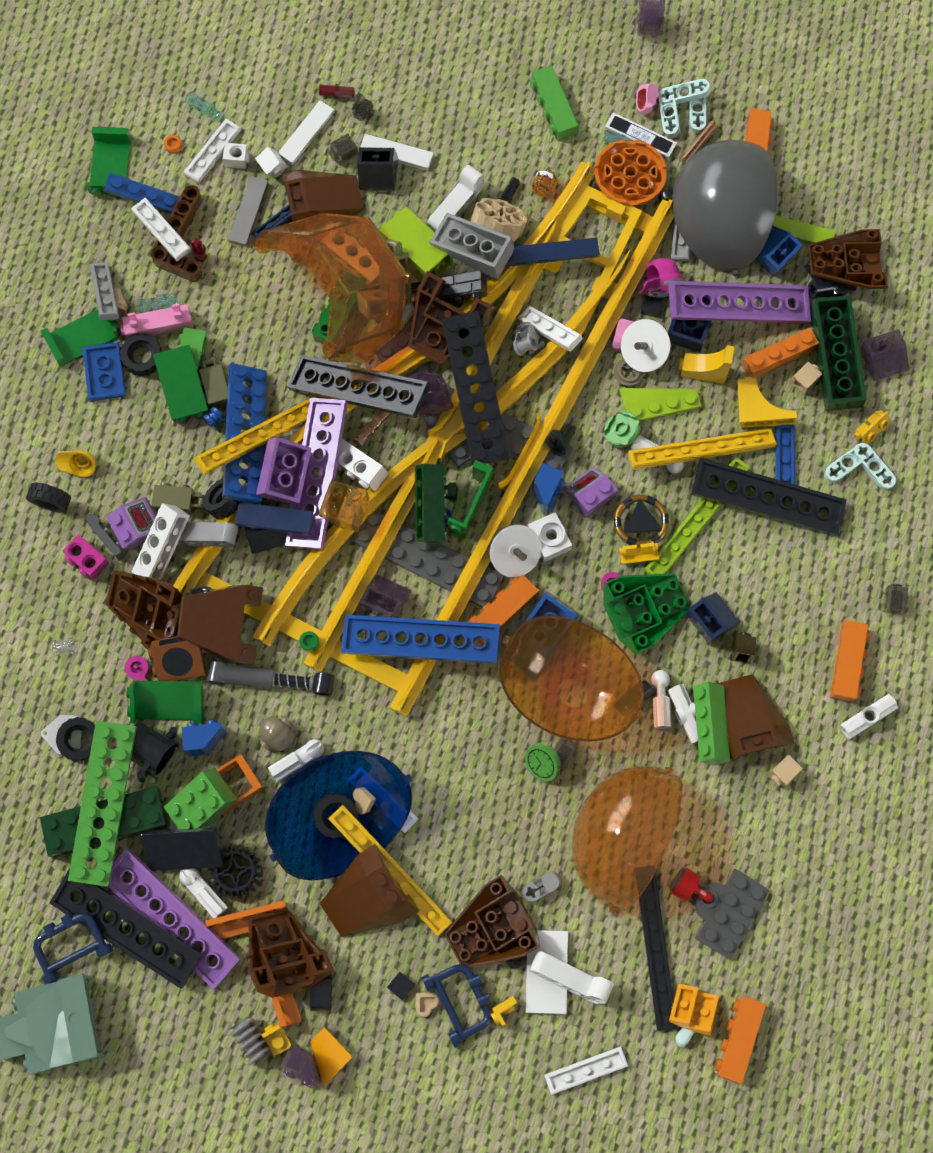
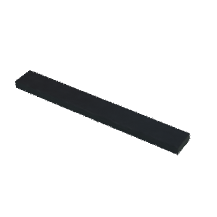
[634,865,678,1031]

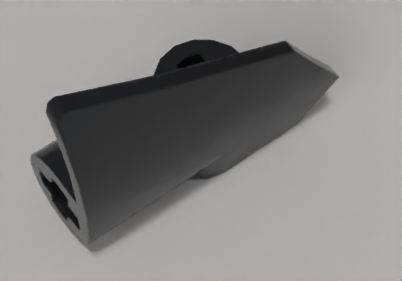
[804,265,858,298]

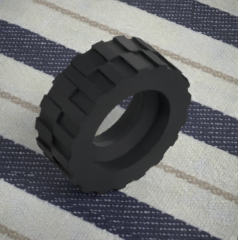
[120,333,162,376]
[202,478,243,520]
[26,482,71,513]
[56,717,95,761]
[312,793,358,838]

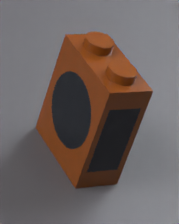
[148,636,206,681]

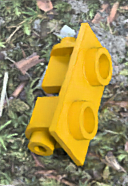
[854,410,890,444]
[619,542,659,565]

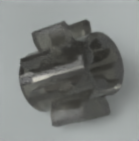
[352,98,374,121]

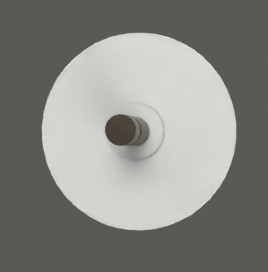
[621,319,671,372]
[490,525,541,577]

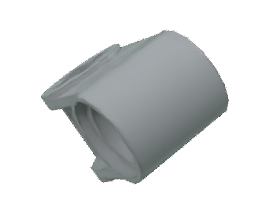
[513,321,540,356]

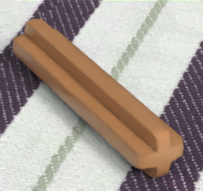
[681,121,718,164]

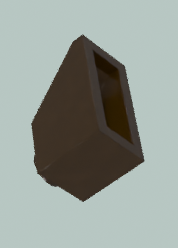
[731,632,756,664]

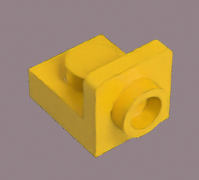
[491,996,517,1027]
[261,1023,293,1057]

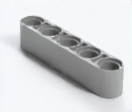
[177,522,239,547]

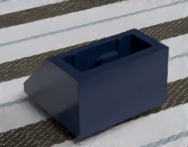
[686,592,740,645]

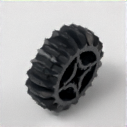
[208,845,263,900]

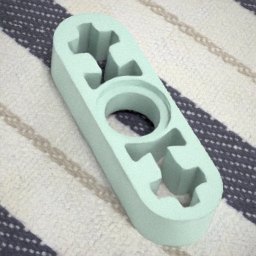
[689,86,706,134]

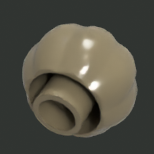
[259,716,295,751]

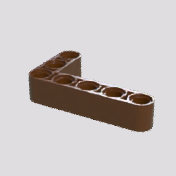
[151,185,202,282]

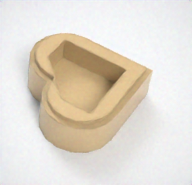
[353,787,376,814]
[416,993,440,1017]

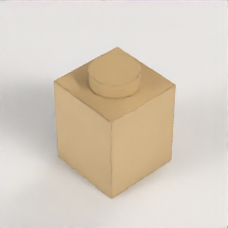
[790,361,822,395]
[769,754,803,788]

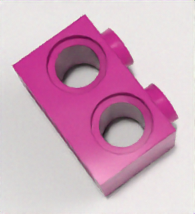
[63,535,109,580]

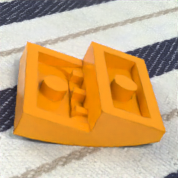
[669,984,719,1036]

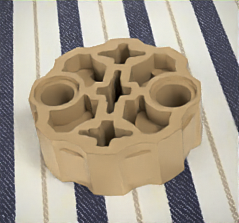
[471,198,527,242]

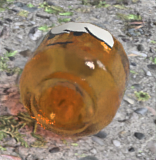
[531,169,558,197]

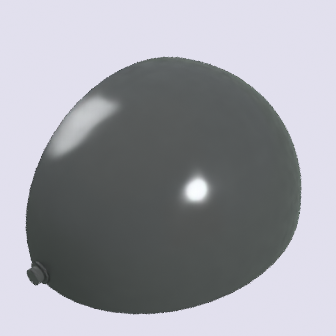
[672,139,777,276]

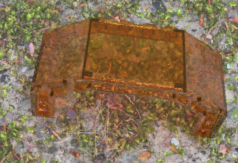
[252,213,409,364]

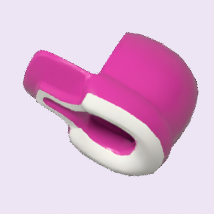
[639,258,684,298]

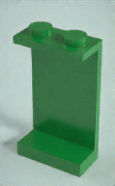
[86,127,131,197]
[40,309,120,367]
[153,345,209,423]
[448,460,493,539]
[126,680,204,724]

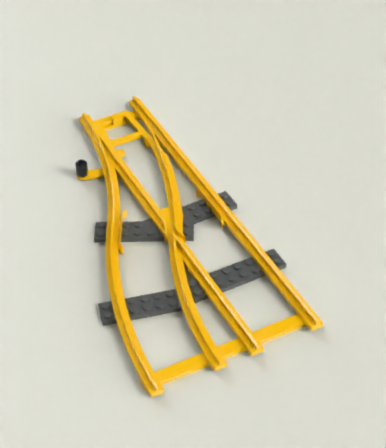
[173,161,674,717]

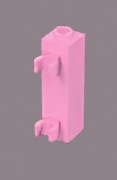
[120,303,193,339]

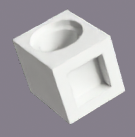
[223,143,251,169]

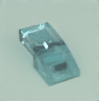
[137,293,177,314]

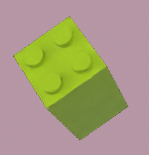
[379,206,453,281]

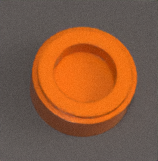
[164,135,182,154]

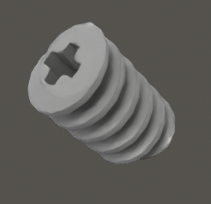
[229,1018,270,1065]

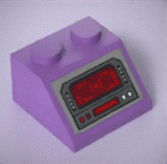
[563,467,618,518]
[106,497,156,550]

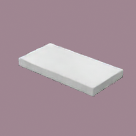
[526,930,568,1014]

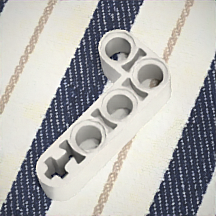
[426,165,484,232]
[529,951,614,1004]

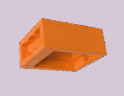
[216,754,264,815]

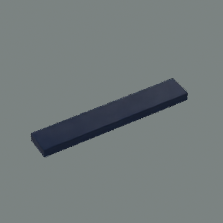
[505,237,600,267]

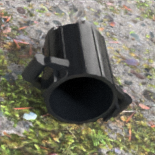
[115,720,179,783]

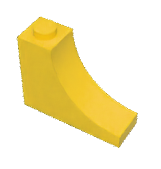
[678,345,734,384]
[738,377,798,428]

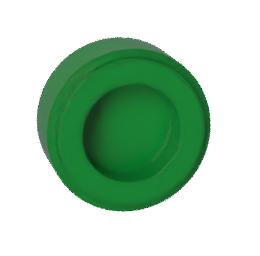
[299,631,319,652]

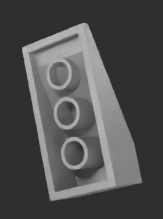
[429,213,515,279]

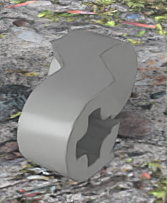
[523,871,562,901]

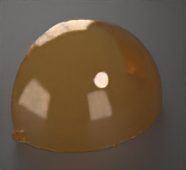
[499,616,644,742]
[572,766,682,915]

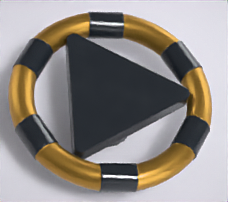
[613,495,669,548]

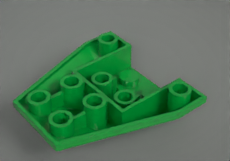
[603,573,690,654]

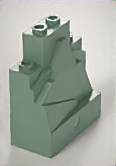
[0,974,105,1075]

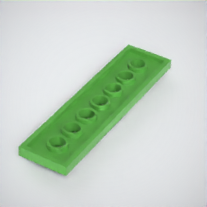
[68,721,137,887]

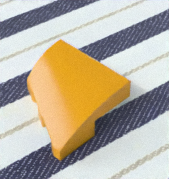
[310,1027,353,1085]

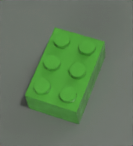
[164,768,237,829]

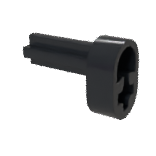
[545,424,576,456]

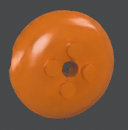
[594,139,667,206]

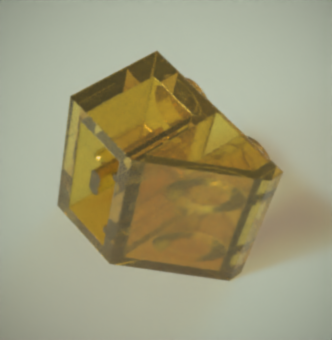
[318,480,370,533]

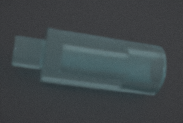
[185,92,220,118]

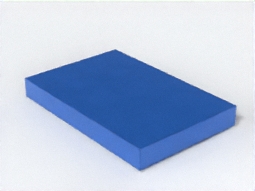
[82,342,126,402]

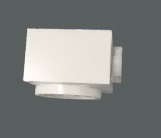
[528,512,572,562]

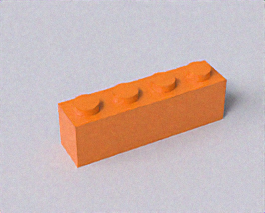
[745,108,774,156]
[741,328,819,378]
[468,575,539,646]
[830,620,870,703]
[714,996,766,1084]

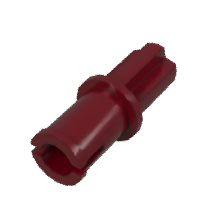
[319,84,355,99]
[191,237,207,262]

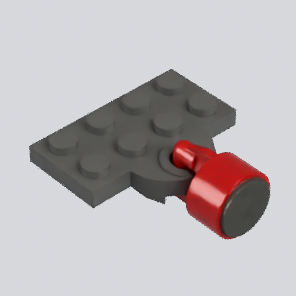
[669,867,770,960]

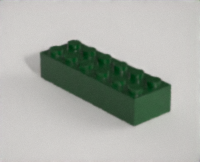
[810,295,867,411]
[40,786,169,858]

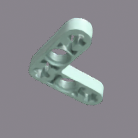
[659,79,711,138]
[824,443,896,490]

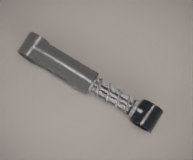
[207,661,334,696]

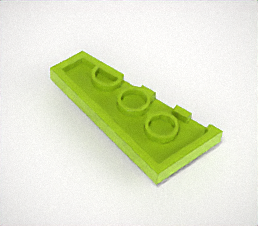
[619,388,701,422]

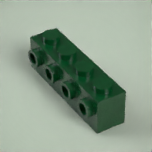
[415,464,446,543]

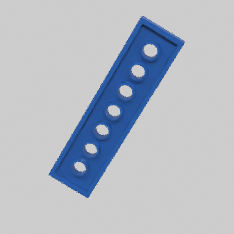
[222,363,267,504]
[341,615,501,664]

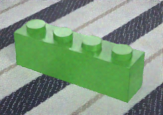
[530,65,578,141]
[179,327,208,377]
[693,681,730,766]

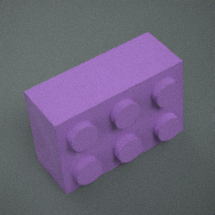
[256,437,312,505]

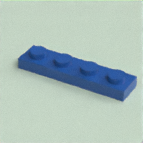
[104,172,180,214]

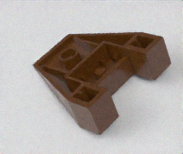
[408,271,495,364]
[178,585,263,665]

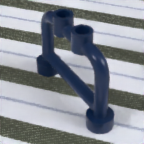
[33,913,114,985]
[421,964,492,1048]

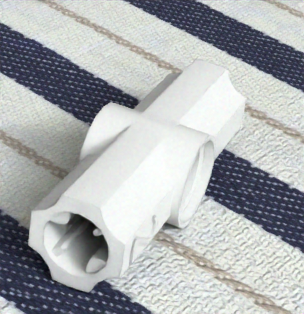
[668,684,698,745]
[840,694,898,740]

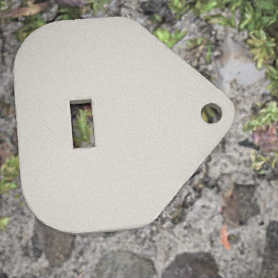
[41,715,82,754]

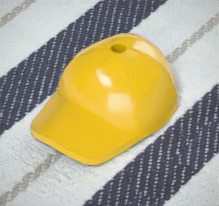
[56,449,96,477]

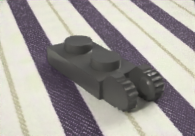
[86,514,125,561]

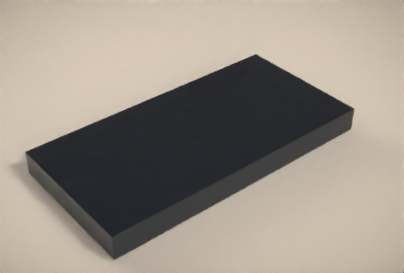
[141,827,226,871]

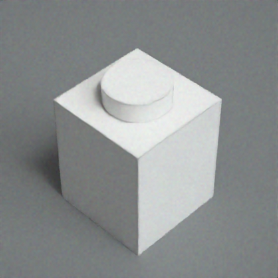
[255,147,288,178]

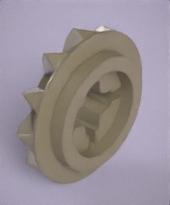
[614,359,644,387]

